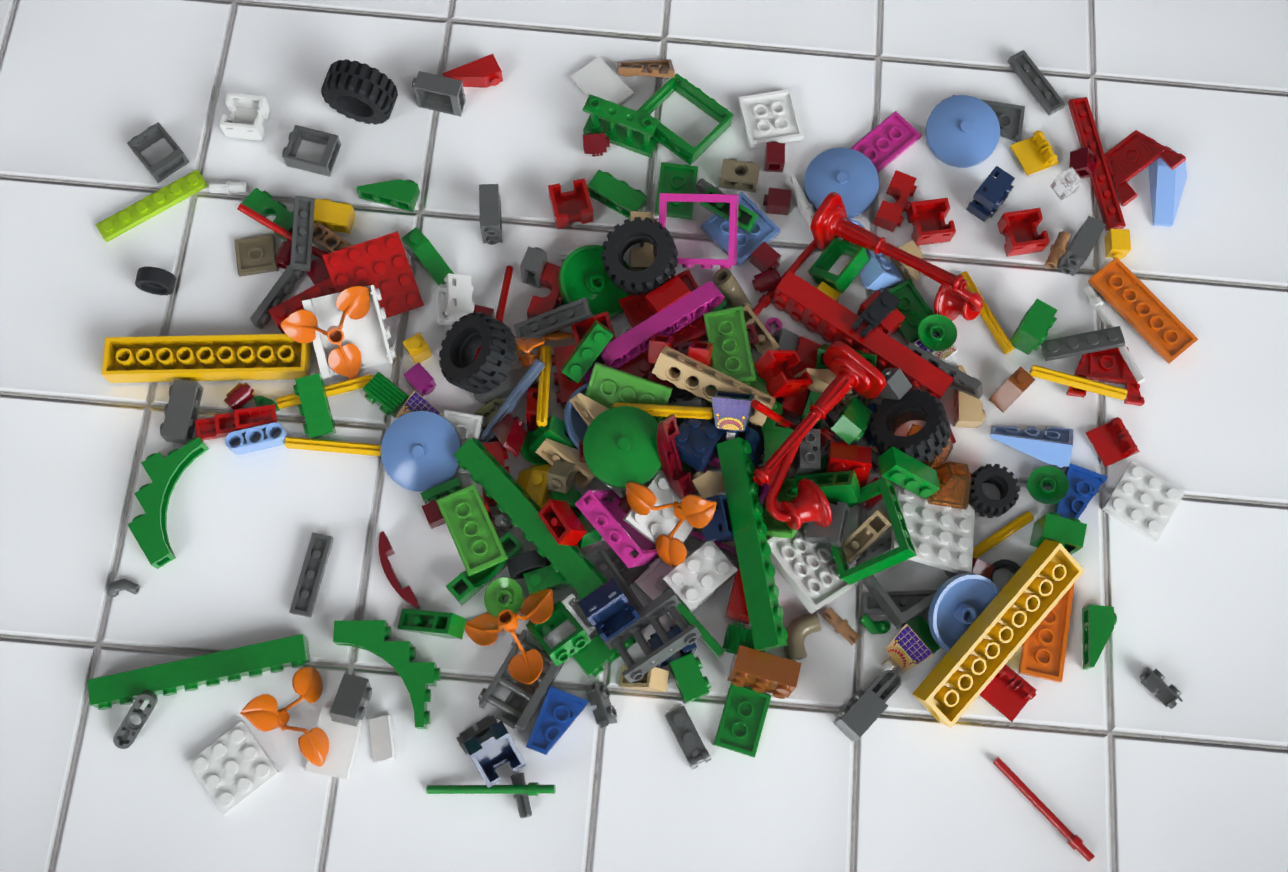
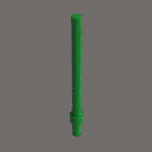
[426,782,556,796]

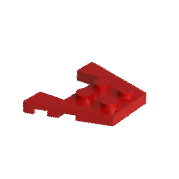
[1104,130,1186,207]
[1066,347,1145,406]

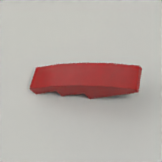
[195,404,277,440]

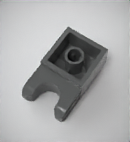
[834,670,902,742]

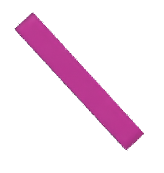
[600,282,724,369]

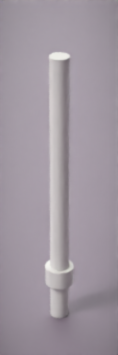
[1084,286,1145,384]

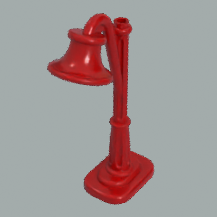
[810,192,983,321]
[753,341,887,530]

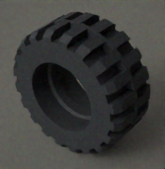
[321,59,398,125]
[601,217,678,296]
[439,312,516,394]
[869,389,951,463]

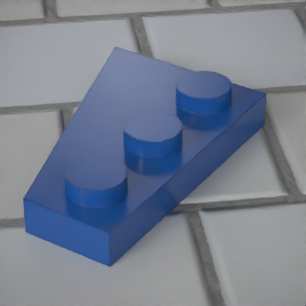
[1054,463,1108,519]
[526,686,590,755]

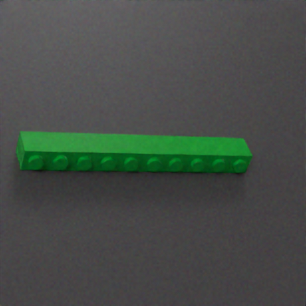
[454,437,608,600]
[717,437,788,651]
[87,634,311,710]

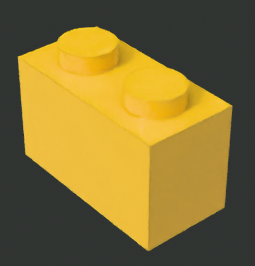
[313,199,356,234]

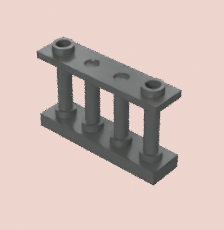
[600,589,702,684]
[478,630,565,733]

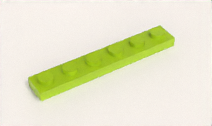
[95,169,209,242]

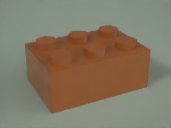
[727,645,801,699]

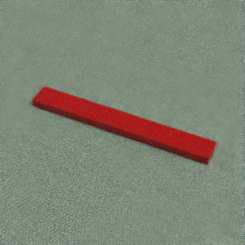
[1068,97,1126,231]

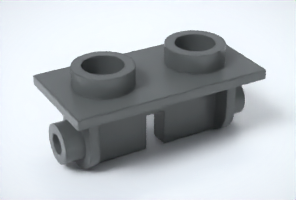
[1139,667,1183,709]
[586,682,618,728]
[456,715,498,754]

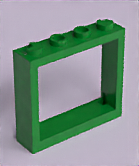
[637,73,734,165]
[830,477,917,585]

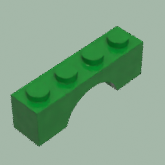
[446,531,524,606]

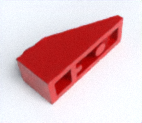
[442,54,503,88]

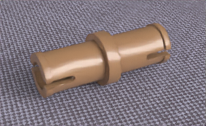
[1045,231,1071,269]
[822,607,861,646]

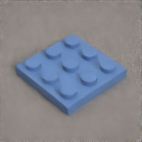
[701,192,781,267]

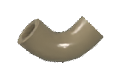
[713,268,753,310]
[784,611,821,661]

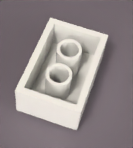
[662,541,738,612]

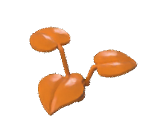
[281,286,370,379]
[514,330,575,368]
[626,482,717,567]
[465,589,554,684]
[240,666,329,767]

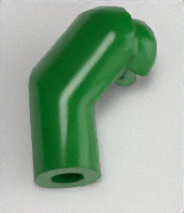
[858,614,891,634]

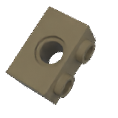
[719,158,760,193]

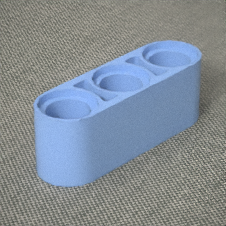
[225,423,288,455]

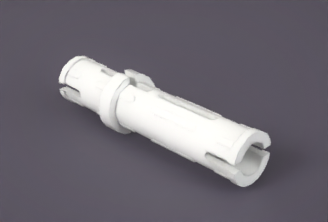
[785,176,815,227]

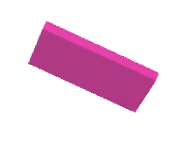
[850,111,921,173]

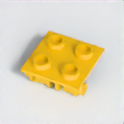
[1010,130,1060,176]

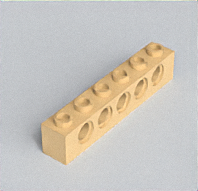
[652,345,776,426]

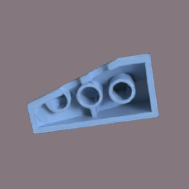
[1148,150,1187,227]
[847,218,905,291]
[990,426,1073,467]

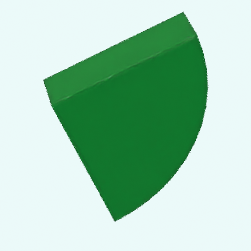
[254,396,280,412]

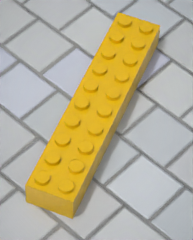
[101,334,311,383]
[912,539,1084,728]

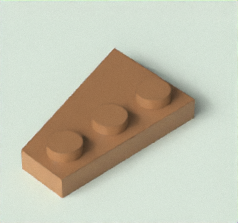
[617,59,675,78]

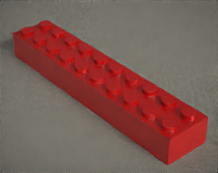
[772,270,954,400]

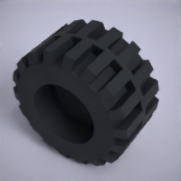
[963,464,1020,518]

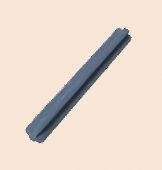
[480,359,545,443]

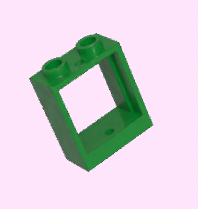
[808,237,870,294]
[526,600,591,667]

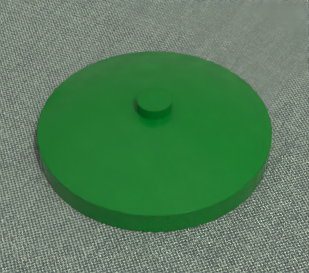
[558,245,633,319]
[583,406,662,489]

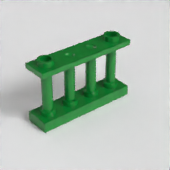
[583,94,660,158]

